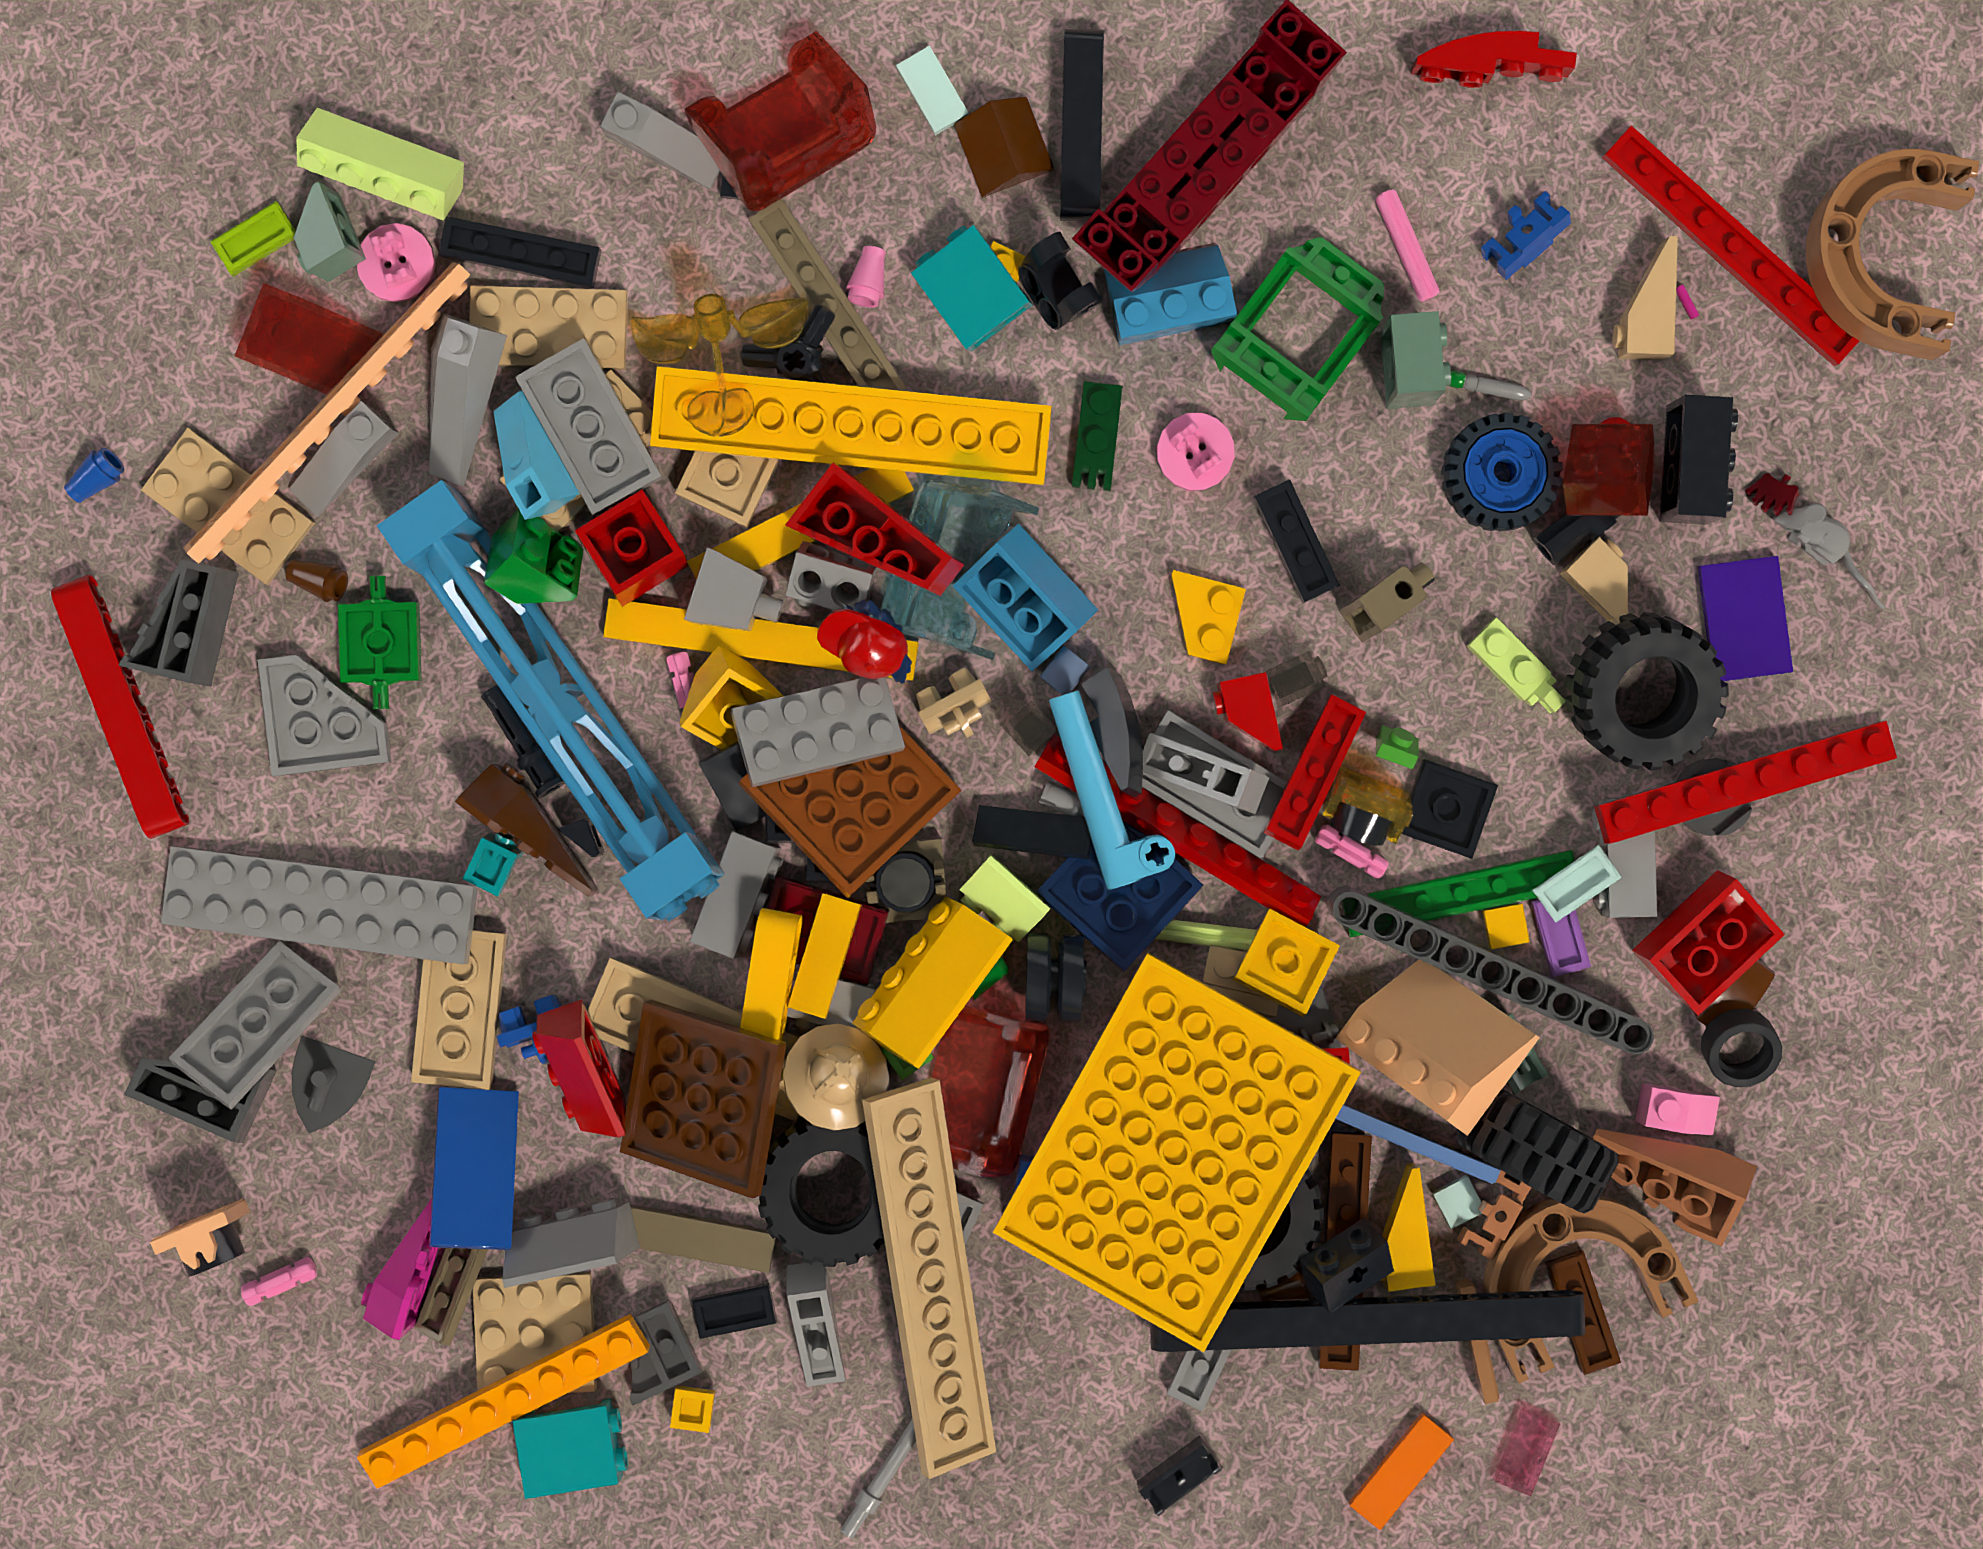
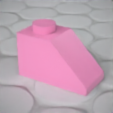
[1635,1082,1720,1135]

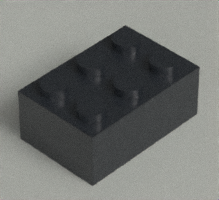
[1659,394,1738,525]

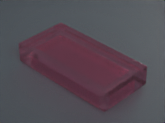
[1493,1407,1560,1496]

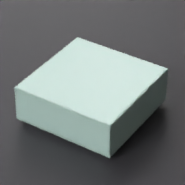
[1431,1175,1482,1229]

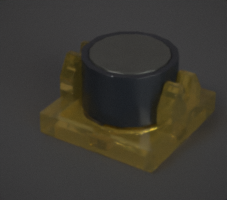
[1322,766,1413,846]

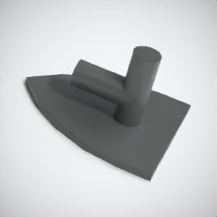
[291,1036,376,1133]

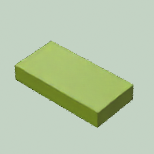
[210,201,296,277]

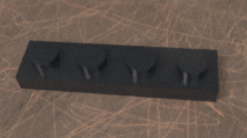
[438,216,602,288]

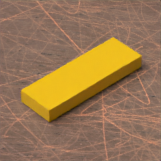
[787,893,862,1019]

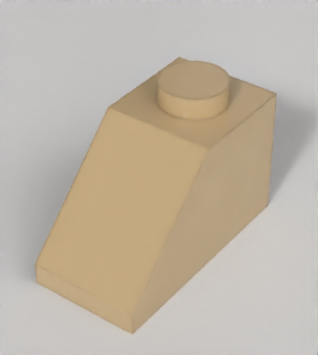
[1559,537,1628,625]

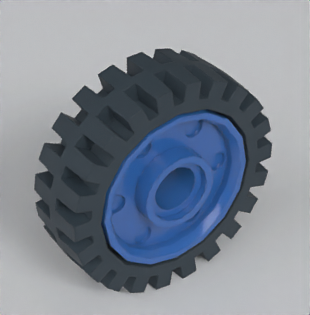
[1441,413,1563,532]

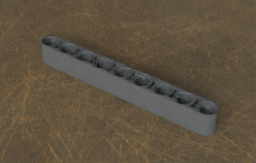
[1327,886,1654,1055]

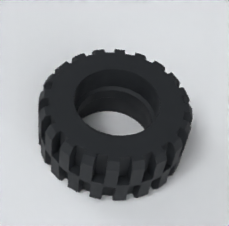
[1565,612,1729,770]
[1457,1089,1619,1214]
[758,1117,885,1267]
[1241,1168,1324,1290]

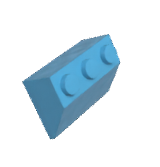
[1103,245,1237,346]
[953,524,1098,672]

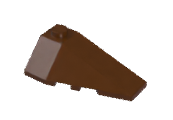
[455,763,598,897]

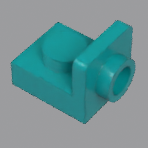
[463,832,524,897]

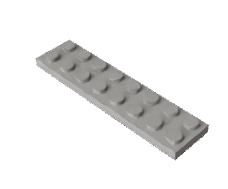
[161,846,478,964]

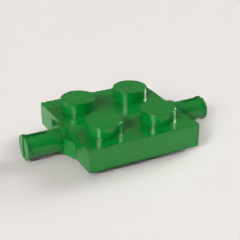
[338,576,422,709]

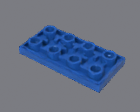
[429,1087,519,1250]

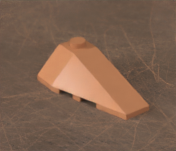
[1593,1129,1757,1247]

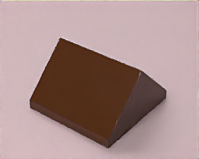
[954,96,1055,198]

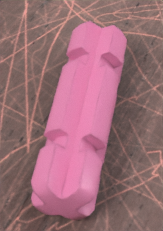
[666,652,694,715]
[1315,825,1389,879]
[241,1257,317,1306]

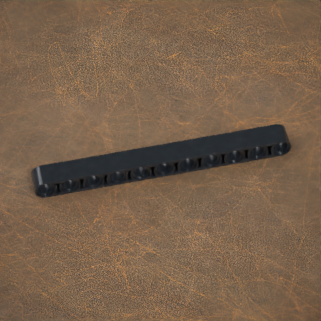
[1149,1290,1586,1352]

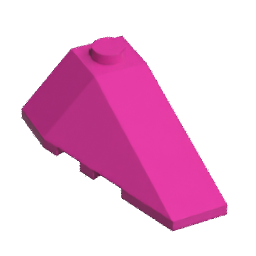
[361,1198,439,1340]

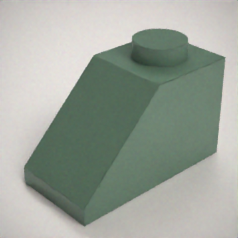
[294,181,366,282]

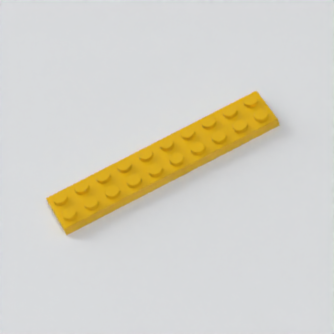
[650,366,1052,485]

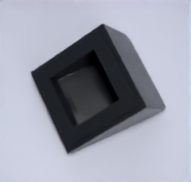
[558,818,605,857]

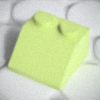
[960,854,1050,942]

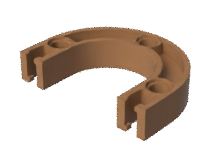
[1806,149,1980,361]
[1483,1196,1699,1384]

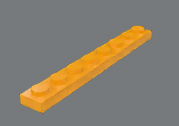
[357,1313,650,1489]

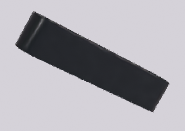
[1060,29,1104,221]

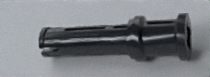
[481,685,565,799]

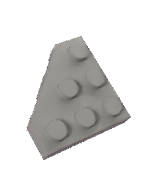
[257,655,392,776]

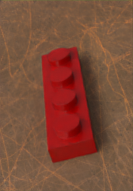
[1263,694,1366,851]

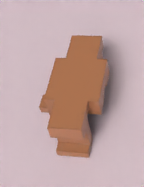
[1457,1168,1532,1260]

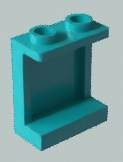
[911,225,1034,352]
[512,1398,628,1499]

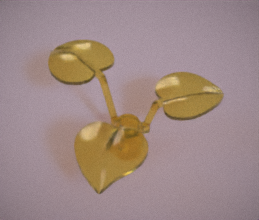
[631,294,809,437]

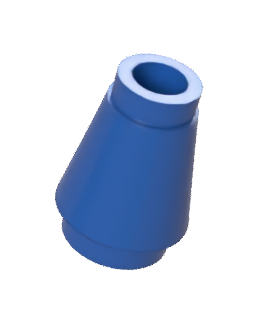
[64,447,124,503]

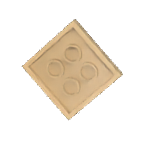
[473,1272,597,1393]

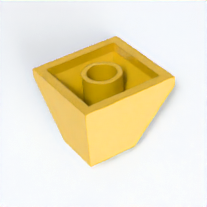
[679,645,784,749]

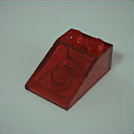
[234,283,383,397]

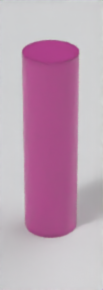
[1676,285,1699,320]

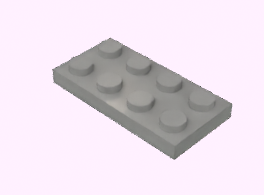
[515,338,663,516]
[730,678,905,788]
[1142,710,1287,859]
[169,941,340,1109]

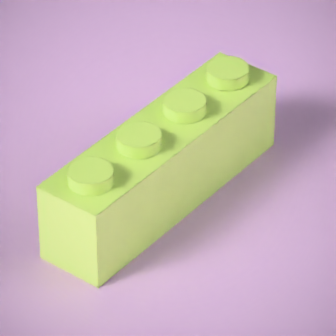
[296,108,464,221]

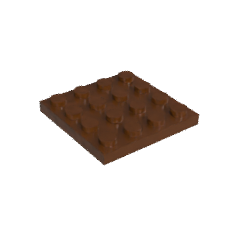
[620,1000,786,1199]

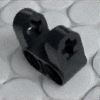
[1018,231,1102,330]

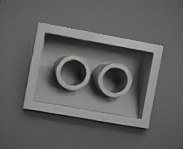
[502,1198,640,1288]

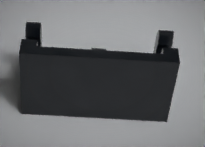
[1137,1435,1223,1517]

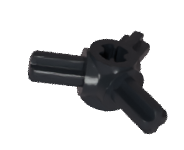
[741,304,835,383]

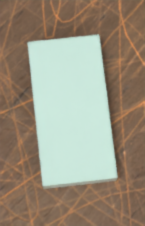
[896,46,969,136]
[1533,845,1622,922]

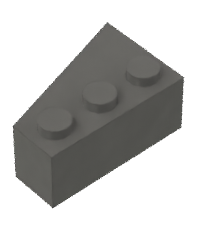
[118,559,239,687]

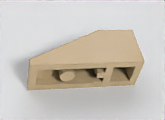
[1612,236,1678,360]

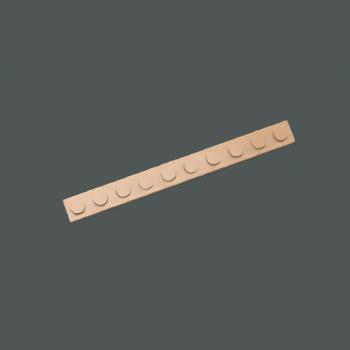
[184,262,470,564]

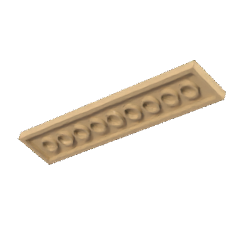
[862,1077,996,1479]

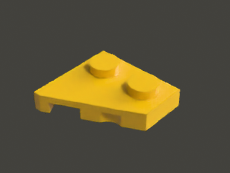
[1171,570,1246,665]

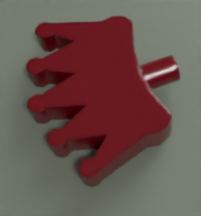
[1745,473,1800,515]

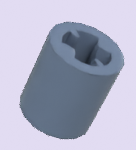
[1039,646,1091,695]

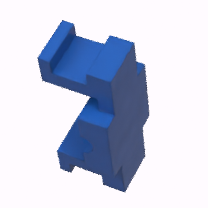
[1481,191,1571,280]

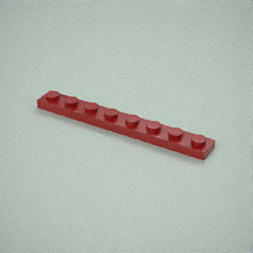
[1602,125,1859,366]
[1594,721,1897,844]
[1034,734,1321,927]

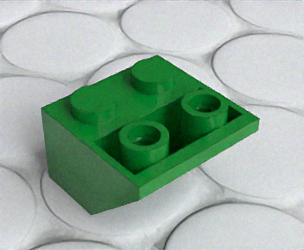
[484,508,584,604]

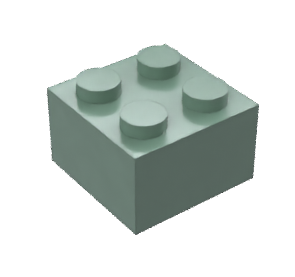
[1380,311,1451,409]

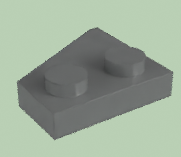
[630,1300,703,1406]

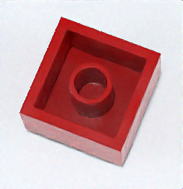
[575,489,689,607]

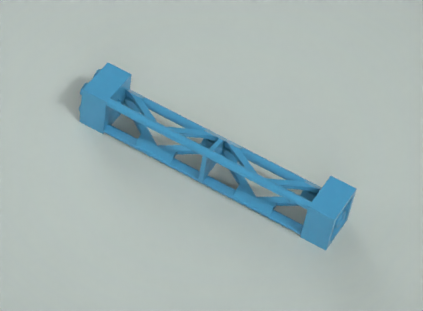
[377,480,725,922]

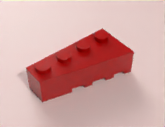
[785,462,964,596]

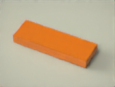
[1348,1412,1454,1530]

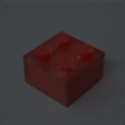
[1563,424,1656,516]

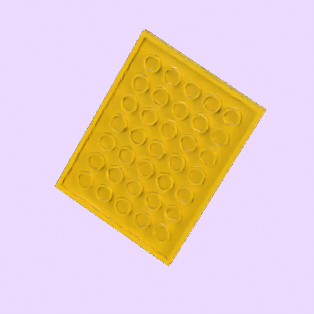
[993,952,1361,1352]

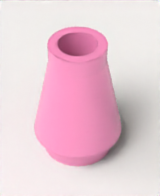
[846,246,886,308]

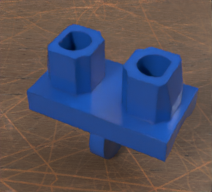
[497,995,562,1064]

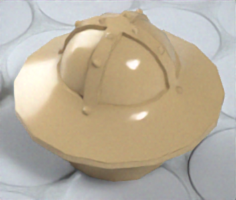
[783,1023,889,1131]

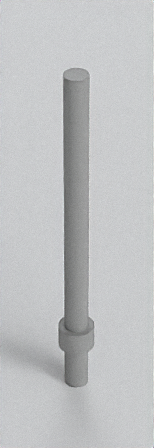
[840,1338,982,1539]

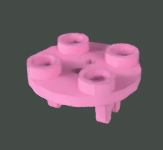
[357,223,436,302]
[1156,413,1235,492]

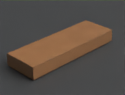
[1455,1279,1500,1404]

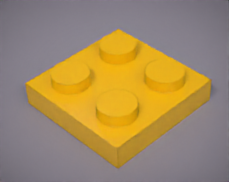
[1233,909,1340,1017]

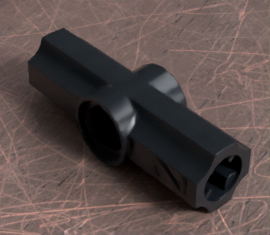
[1533,467,1650,566]

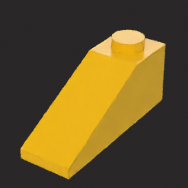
[1380,1163,1435,1292]

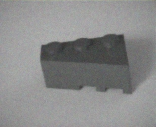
[124,1058,276,1143]

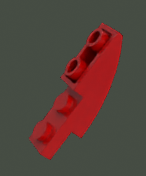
[1411,31,1577,88]

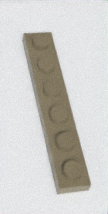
[749,198,909,392]

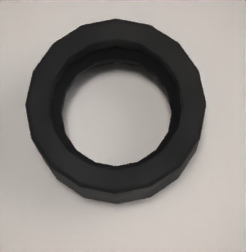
[1701,1008,1782,1088]

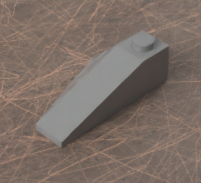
[429,313,507,486]

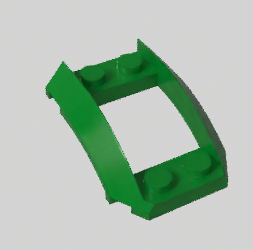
[1211,237,1384,421]

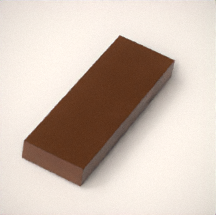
[1545,1249,1621,1375]

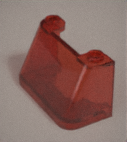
[685,31,876,211]
[932,1003,1050,1178]

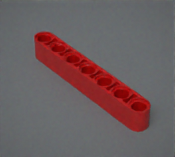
[51,574,189,839]

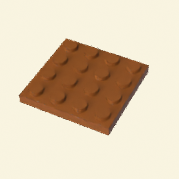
[738,678,962,898]

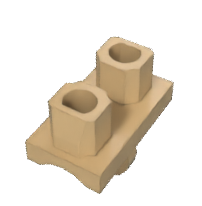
[916,668,991,738]

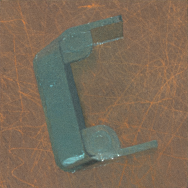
[881,479,1039,660]

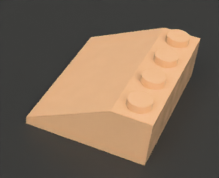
[1335,960,1539,1136]

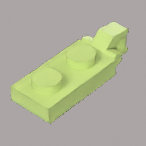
[1467,617,1566,714]

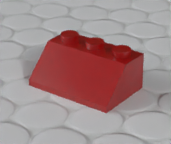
[1632,870,1785,1016]
[532,999,626,1138]

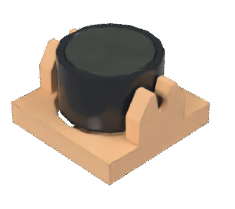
[150,1198,250,1277]

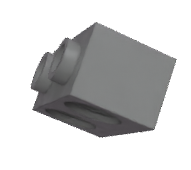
[786,541,877,612]

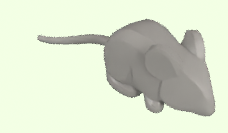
[1774,503,1885,609]

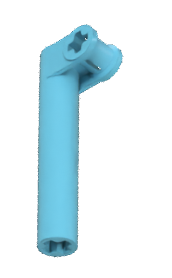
[1049,690,1175,890]

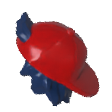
[817,600,912,684]

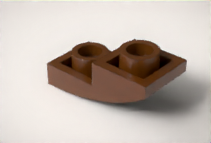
[1694,960,1775,1027]

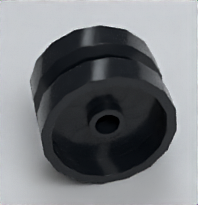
[1025,933,1087,1022]

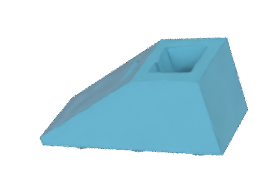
[493,391,580,520]

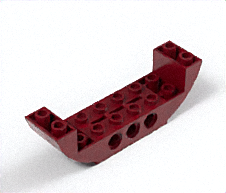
[1072,0,1347,293]

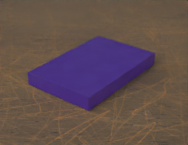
[1697,556,1794,681]

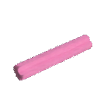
[1376,189,1439,302]

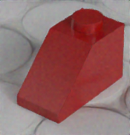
[1212,672,1283,751]

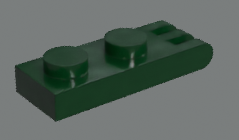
[1072,381,1123,492]

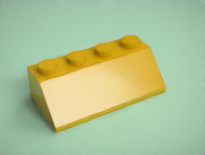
[852,896,1013,1069]

